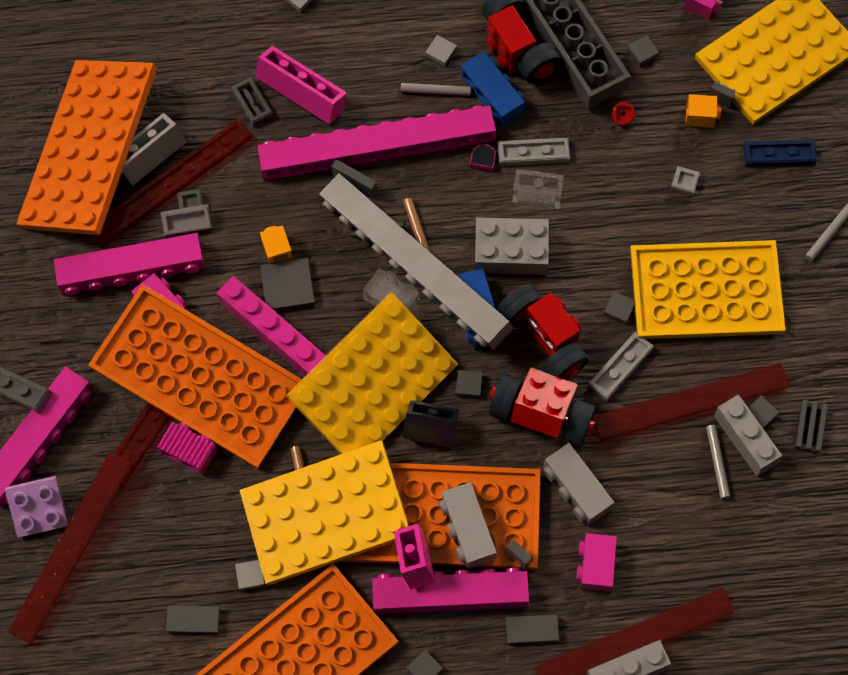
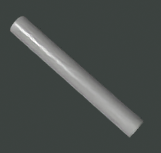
[401,83,471,96]
[805,204,848,262]
[706,425,731,499]

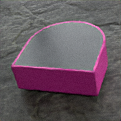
[470,144,495,171]

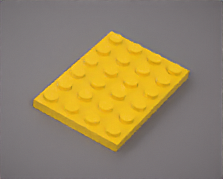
[695,0,848,125]
[630,240,785,339]
[286,292,458,454]
[240,440,409,586]

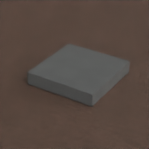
[260,258,315,311]

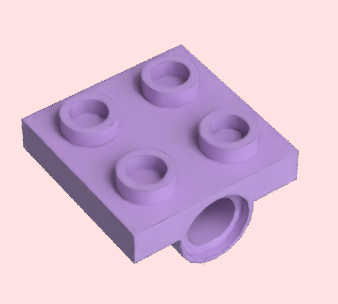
[5,476,68,538]

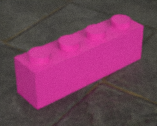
[255,46,347,124]

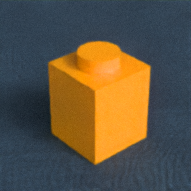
[685,94,721,128]
[260,225,293,264]

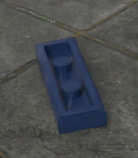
[743,139,817,166]

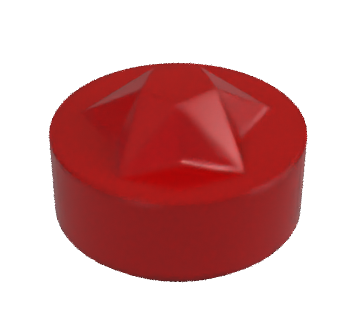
[611,102,635,126]

